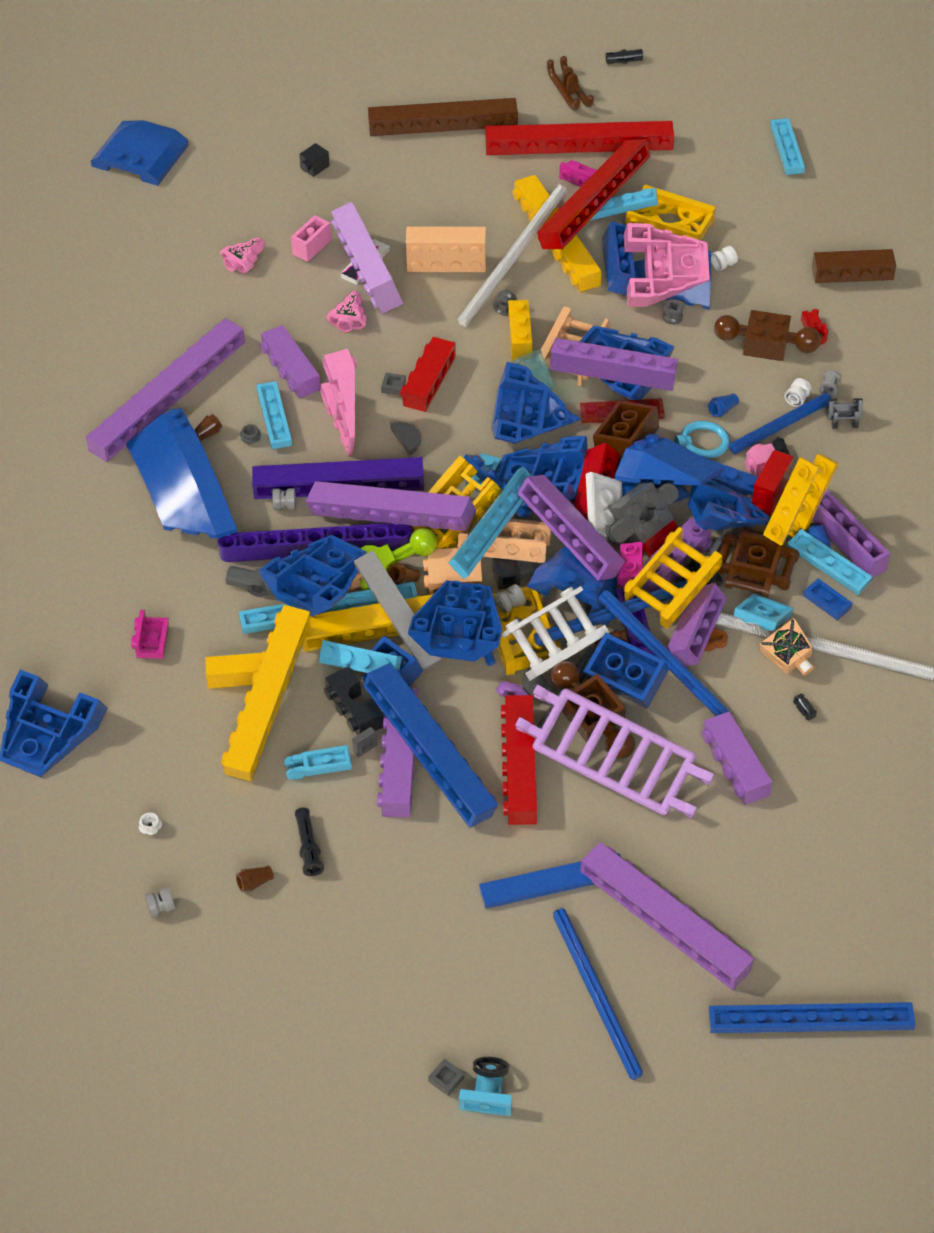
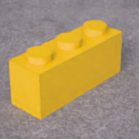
[508,300,532,361]

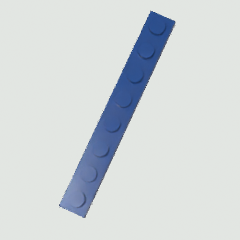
[708,1002,916,1033]

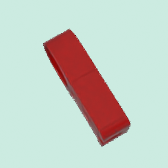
[801,309,828,345]

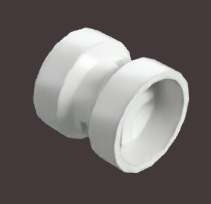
[711,246,738,271]
[784,378,812,407]

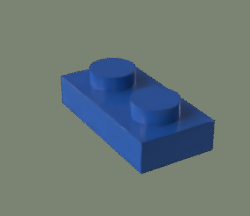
[803,578,853,620]

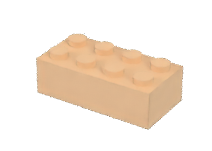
[406,227,486,272]

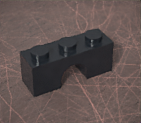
[324,666,384,735]

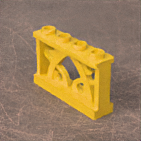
[625,185,716,240]
[493,586,562,676]

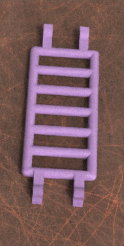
[515,685,714,819]

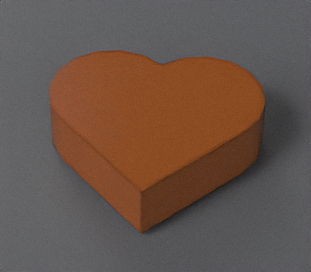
[704,627,728,651]

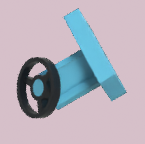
[459,1056,512,1116]

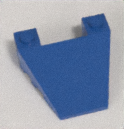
[0,669,108,777]

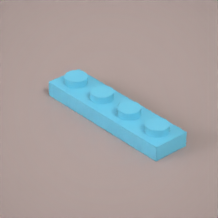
[770,118,805,175]
[591,188,658,220]
[256,381,292,449]
[787,529,872,596]
[319,640,402,673]

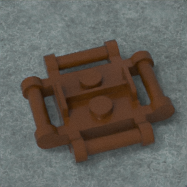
[717,527,800,598]

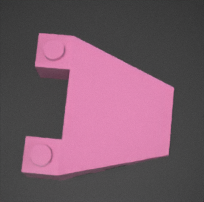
[624,223,710,307]
[320,349,357,456]

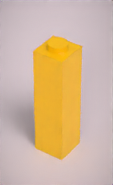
[205,653,294,689]

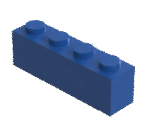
[602,221,636,295]

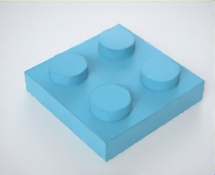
[734,593,794,631]

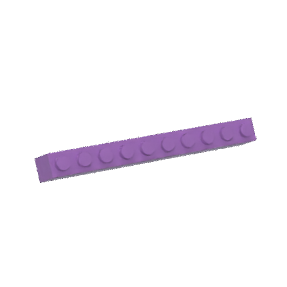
[86,318,245,462]

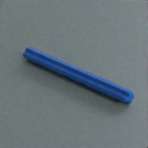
[729,393,832,454]

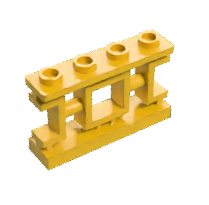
[410,456,502,549]

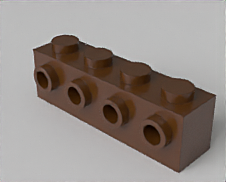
[812,249,897,283]

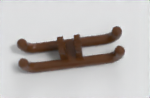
[547,56,594,111]

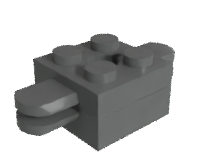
[606,483,679,544]

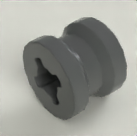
[493,290,517,316]
[663,299,684,325]

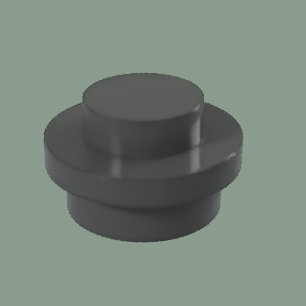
[240,424,261,444]

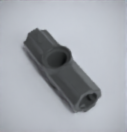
[225,566,275,597]

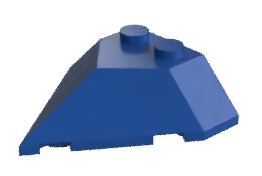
[492,362,581,444]
[688,480,771,531]

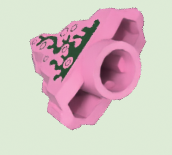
[220,237,265,274]
[326,291,367,332]

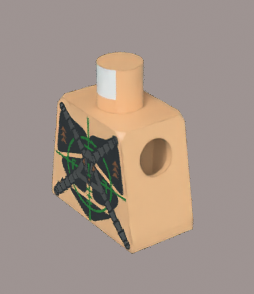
[760,618,814,676]

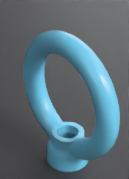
[674,421,730,458]

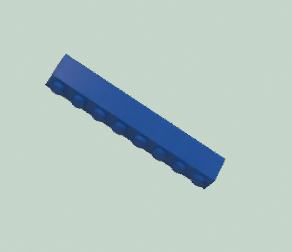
[363,663,498,828]

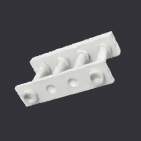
[502,586,610,681]

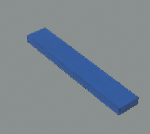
[479,853,621,909]

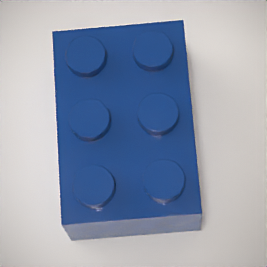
[583,633,669,709]

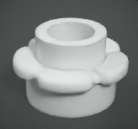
[139,812,162,835]

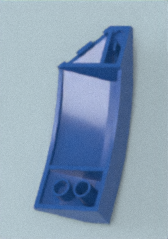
[126,408,237,539]

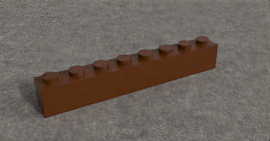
[368,98,518,136]

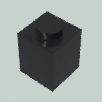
[299,143,330,177]
[492,558,520,590]

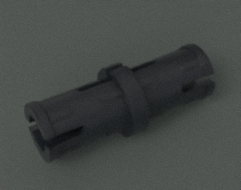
[605,49,643,64]

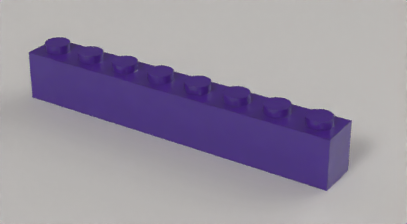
[252,457,424,499]

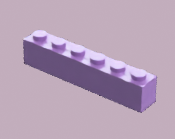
[550,338,678,391]
[517,475,625,581]
[812,490,890,578]
[377,688,418,817]

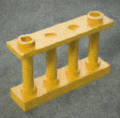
[763,453,839,545]
[624,527,722,629]

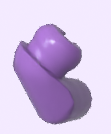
[496,681,529,697]

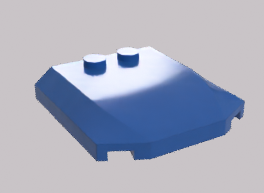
[91,120,189,186]

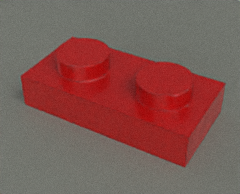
[643,520,678,558]

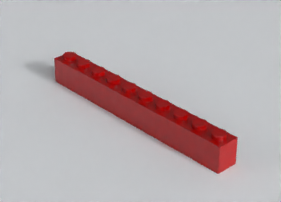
[485,121,674,155]
[537,139,650,249]

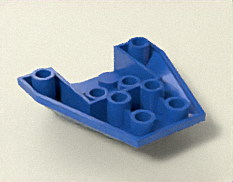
[408,580,502,662]

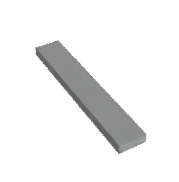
[354,551,443,672]

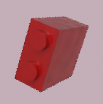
[752,450,794,517]

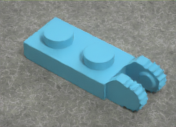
[284,745,352,780]

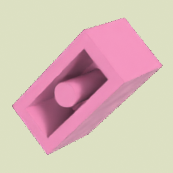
[291,215,332,262]

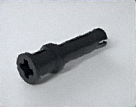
[295,807,324,876]

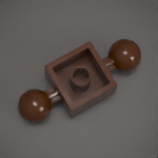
[714,310,821,361]
[551,661,635,759]

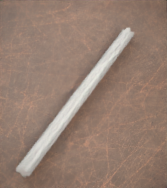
[457,184,567,327]
[716,612,934,681]

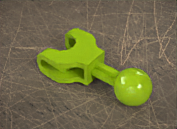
[360,528,438,591]

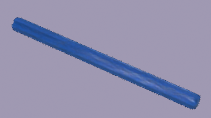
[533,580,687,646]
[599,590,731,716]
[553,908,643,1080]

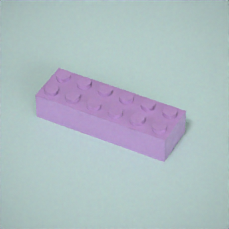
[331,202,403,314]

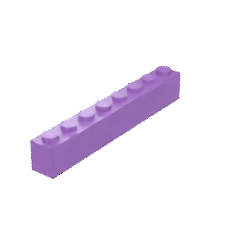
[306,481,476,531]
[580,842,754,990]

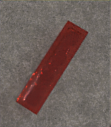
[580,398,665,424]

